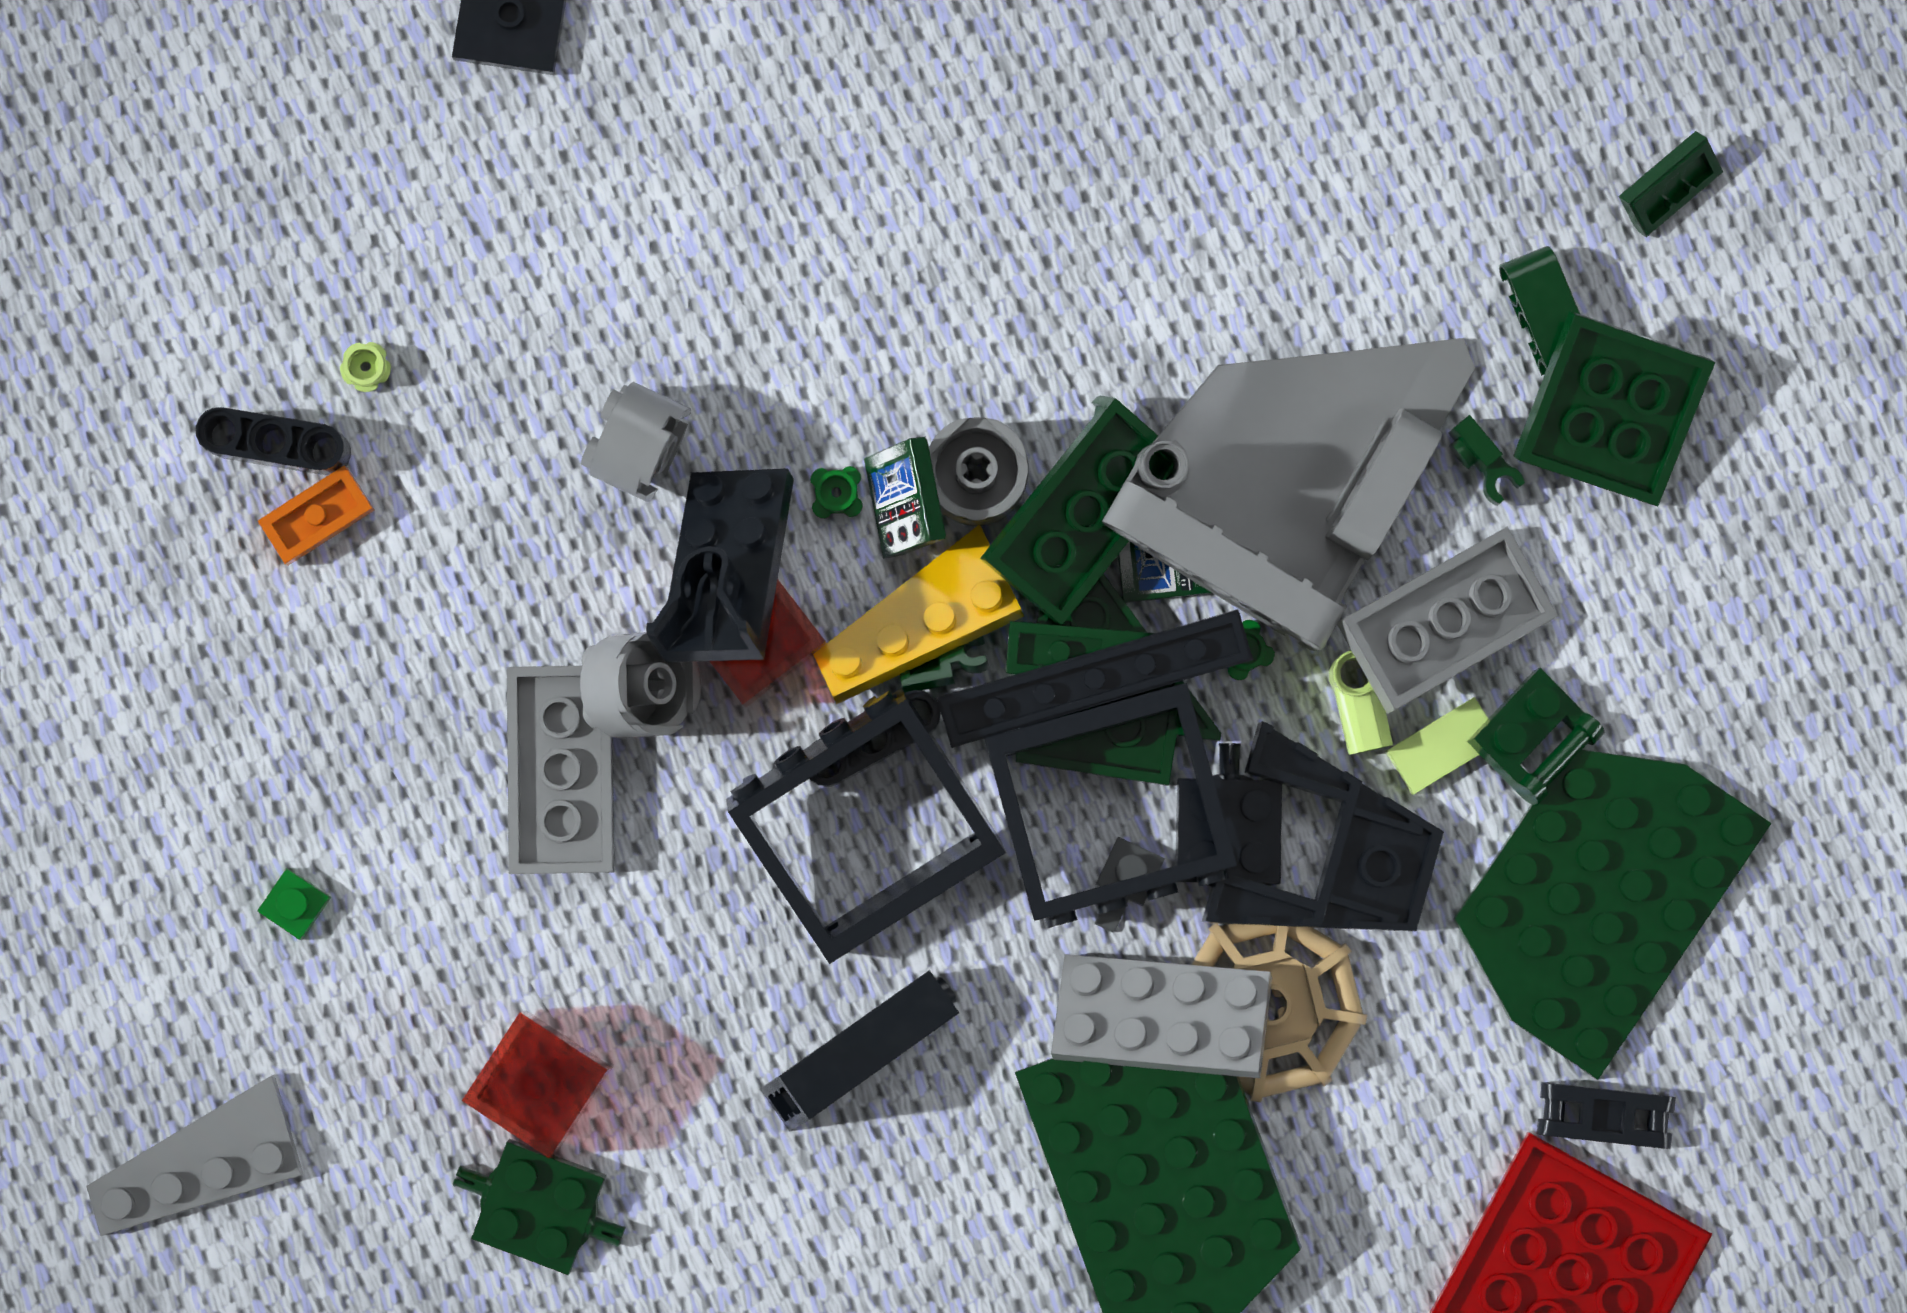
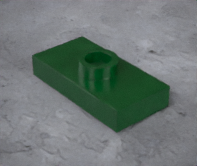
[1618,131,1723,237]

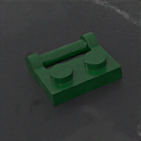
[1467,668,1605,806]

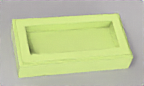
[1385,697,1488,795]

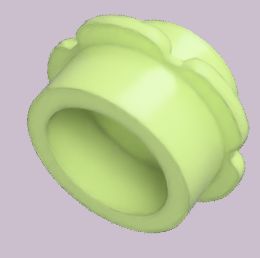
[340,342,391,392]

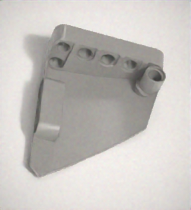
[1102,338,1475,651]

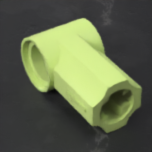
[1329,650,1393,755]

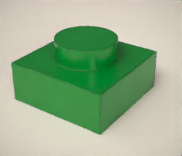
[257,868,331,940]

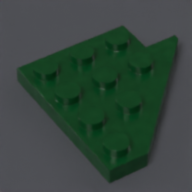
[1015,573,1222,786]

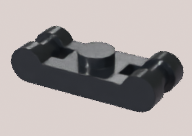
[1536,1082,1676,1149]

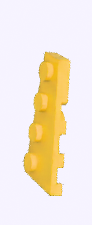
[813,525,1024,704]

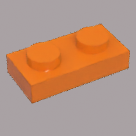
[258,465,375,566]

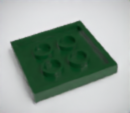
[1513,311,1716,507]

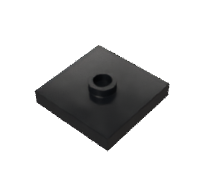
[452,0,566,75]

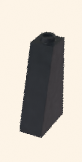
[760,970,959,1131]

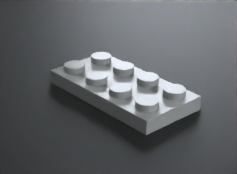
[1337,526,1558,714]
[507,666,614,874]
[1051,954,1272,1078]

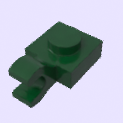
[1448,415,1525,506]

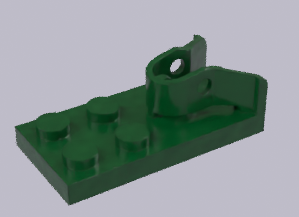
[980,395,1174,625]

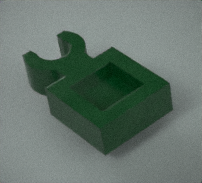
[900,636,989,693]

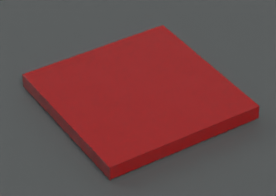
[1430,1132,1712,1313]

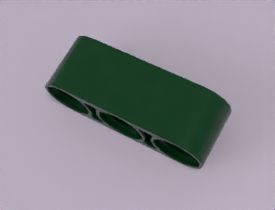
[1499,246,1580,376]

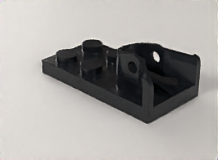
[646,468,794,662]

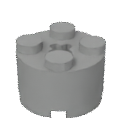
[581,382,691,502]
[929,417,1029,527]
[580,632,701,738]

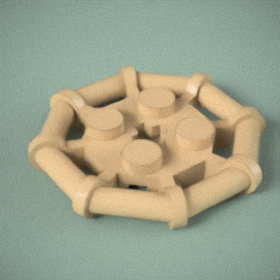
[1191,923,1367,1102]

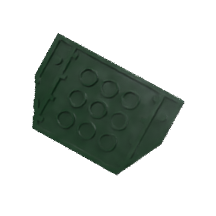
[1453,750,1772,1080]
[1015,1058,1302,1313]

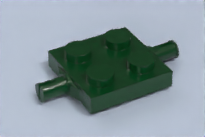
[453,1139,626,1275]

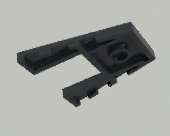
[1202,721,1444,932]

